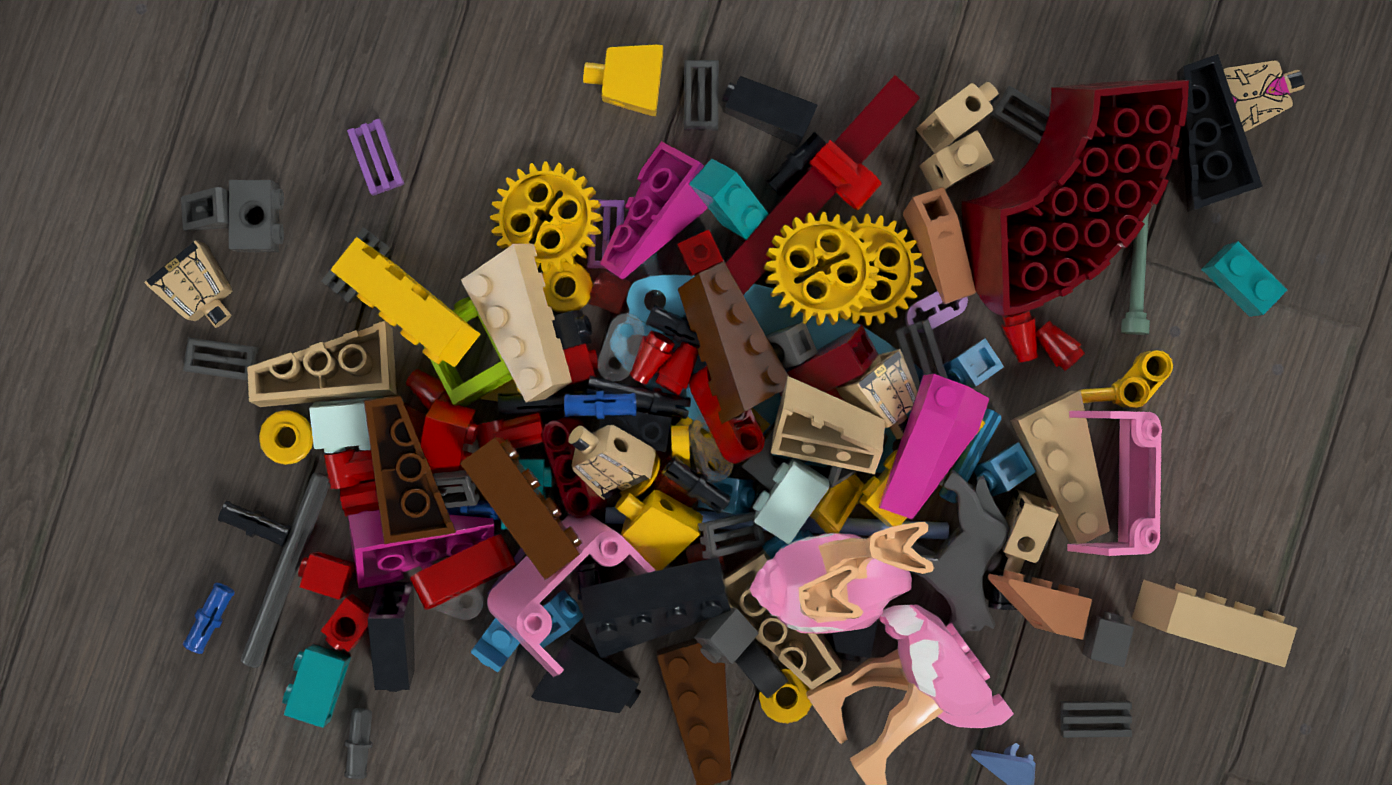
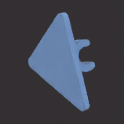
[971,743,1036,785]

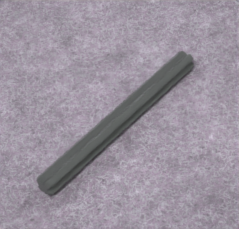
[241,473,330,668]

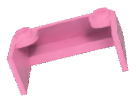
[1067,411,1162,556]
[487,514,656,676]

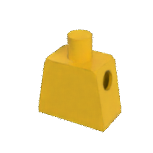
[583,45,664,116]
[615,490,703,571]

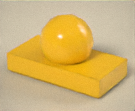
[810,474,865,534]

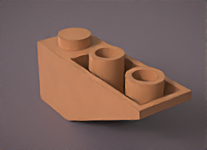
[902,187,976,305]
[988,570,1092,640]

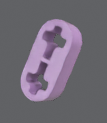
[905,291,968,333]

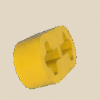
[671,425,690,467]

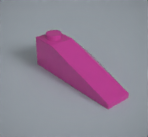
[600,141,707,280]
[878,374,989,519]
[348,510,494,589]

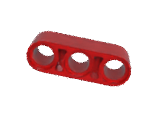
[689,366,765,464]
[410,534,517,610]

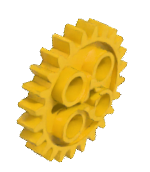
[490,161,603,274]
[764,212,879,326]
[811,214,924,326]

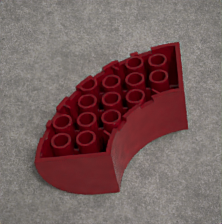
[962,80,1189,316]

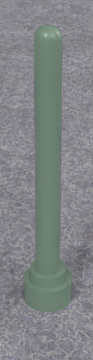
[1121,213,1150,335]

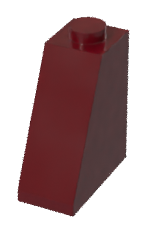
[779,325,879,397]

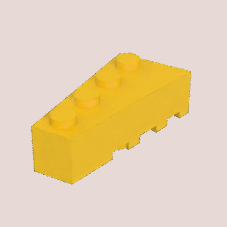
[331,237,480,367]

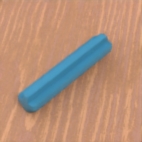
[939,409,1001,503]

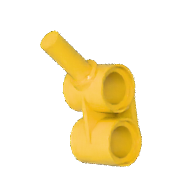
[1081,350,1173,408]

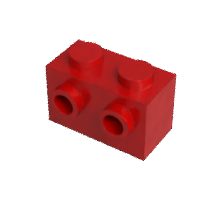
[421,399,478,473]

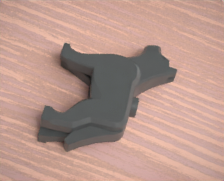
[910,470,1009,637]

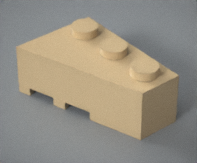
[771,376,885,474]

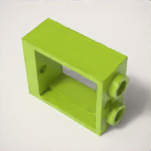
[424,297,513,406]

